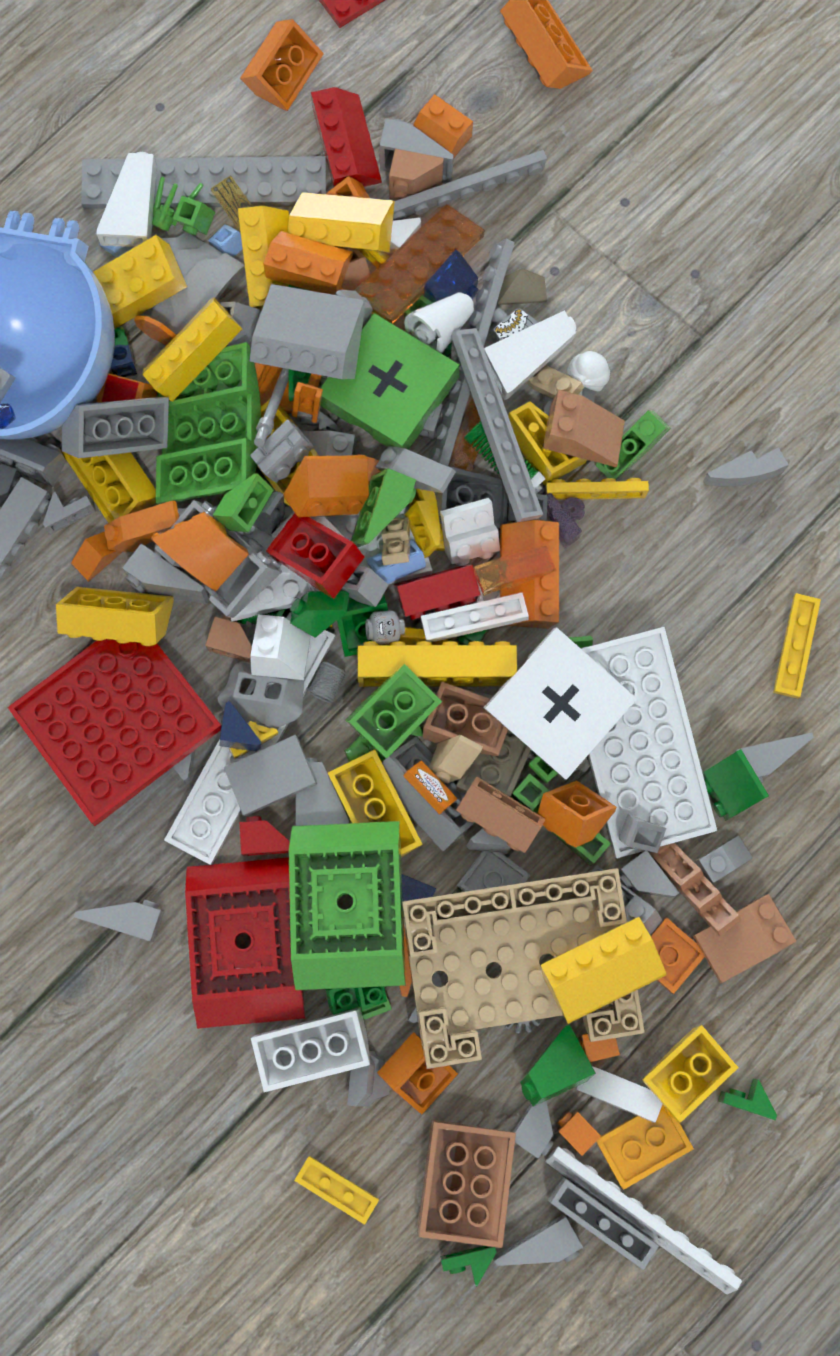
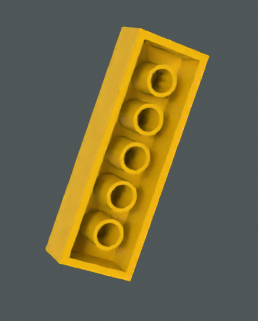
[358,641,517,687]

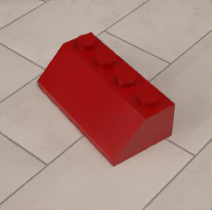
[311,87,382,188]

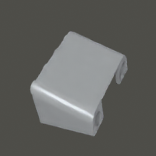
[155,500,282,618]

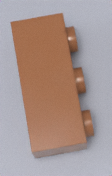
[456,777,545,853]

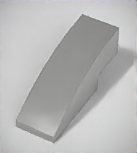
[703,447,789,486]

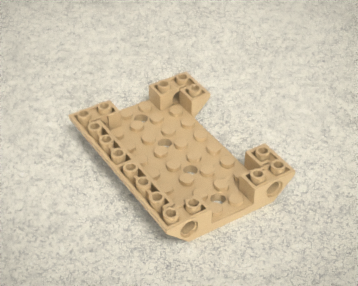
[402,868,645,1069]

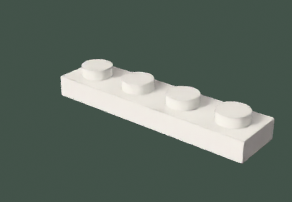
[421,593,529,642]

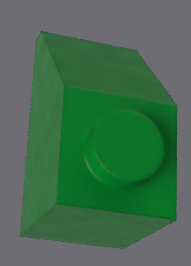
[290,591,349,638]

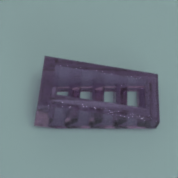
[547,493,582,549]

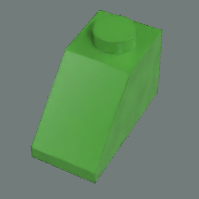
[213,474,274,532]

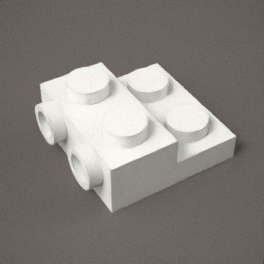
[440,498,500,566]

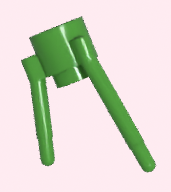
[152,177,203,231]

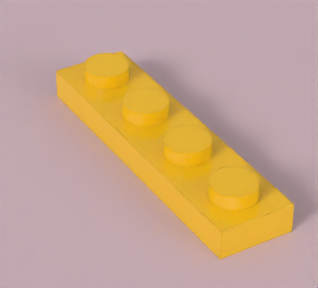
[545,478,649,500]
[773,593,821,699]

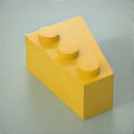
[508,401,587,486]

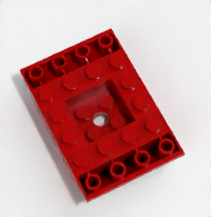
[185,857,305,1029]

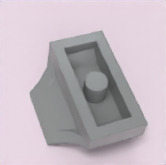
[347,1050,390,1107]

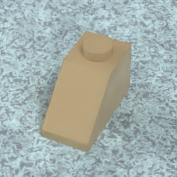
[429,735,483,783]

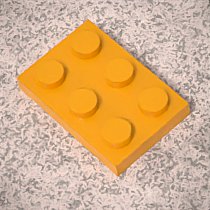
[596,1104,694,1190]

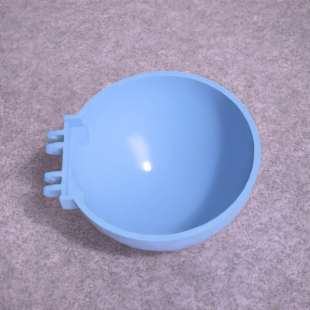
[0,211,115,440]

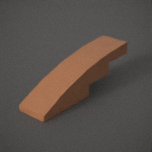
[649,843,741,937]

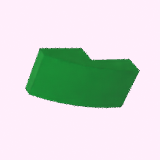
[325,987,387,1015]

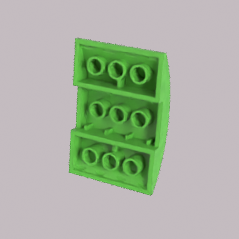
[156,342,261,505]

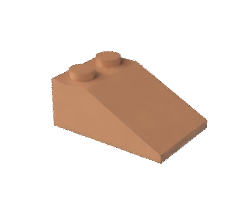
[543,390,625,467]
[422,682,508,756]
[693,894,796,983]

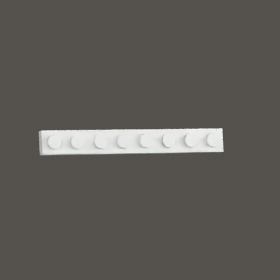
[545,1147,742,1295]

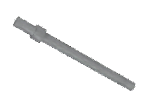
[254,368,289,447]

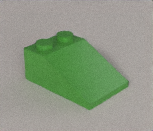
[350,468,416,547]
[345,664,442,759]

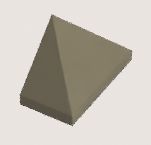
[497,268,547,305]

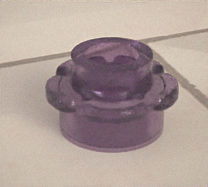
[560,497,585,522]

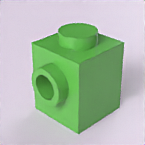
[173,196,215,236]

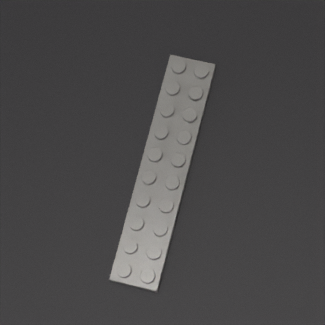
[81,156,326,209]

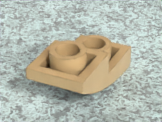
[381,517,410,565]

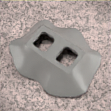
[218,662,304,728]

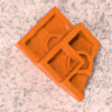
[152,512,249,592]

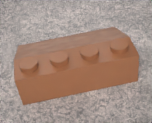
[417,1120,516,1248]

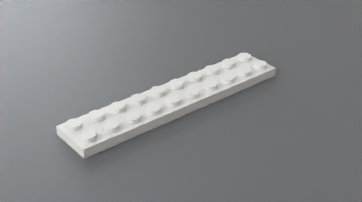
[164,612,336,865]

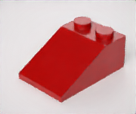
[266,513,365,599]

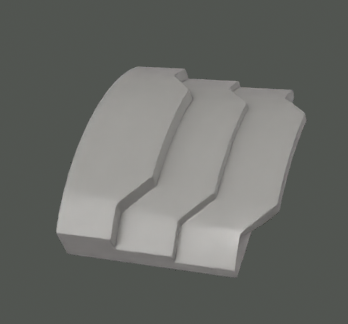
[139,232,246,335]

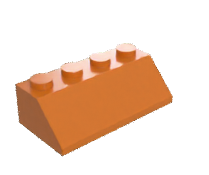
[500,0,593,89]
[500,520,559,629]

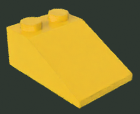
[642,1025,739,1123]

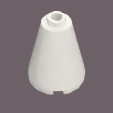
[404,292,474,354]

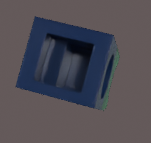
[111,327,137,377]

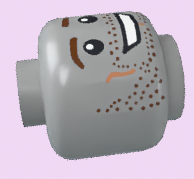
[365,610,405,646]

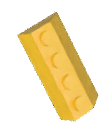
[288,193,395,253]
[238,206,289,311]
[143,297,242,402]
[61,450,156,523]
[56,587,174,646]
[328,750,423,858]
[540,917,666,1024]

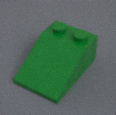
[703,749,769,821]

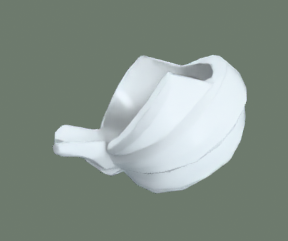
[567,351,610,396]

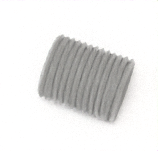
[308,661,347,703]

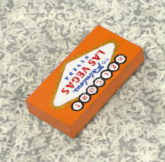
[403,760,458,815]

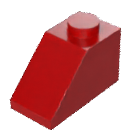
[239,816,290,856]

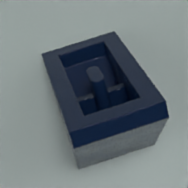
[219,701,262,752]

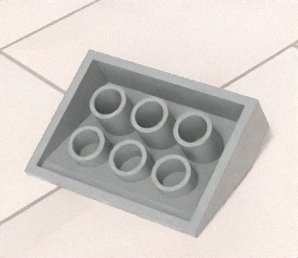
[249,284,366,379]

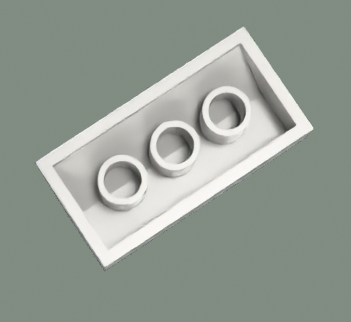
[251,1007,370,1092]

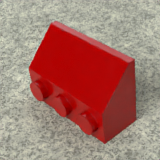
[393,564,481,620]

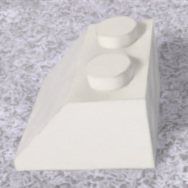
[251,614,310,680]

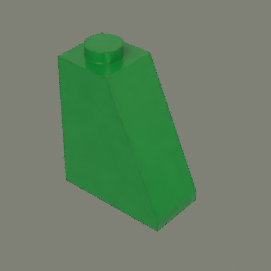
[520,1024,596,1107]

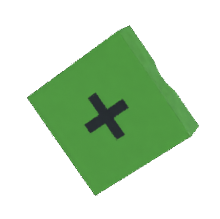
[320,313,460,450]

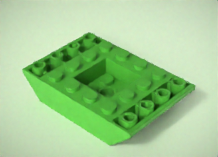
[289,821,406,990]

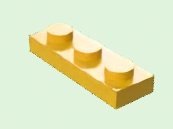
[294,1155,379,1225]

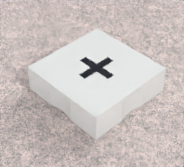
[484,627,637,780]

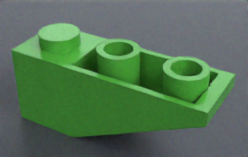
[595,410,671,480]

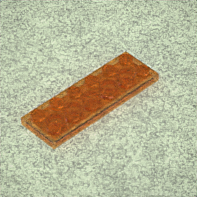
[354,204,485,324]

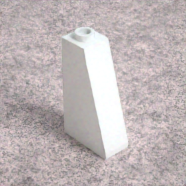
[97,152,157,247]
[484,310,576,400]

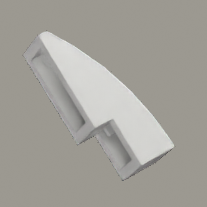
[576,1066,662,1123]

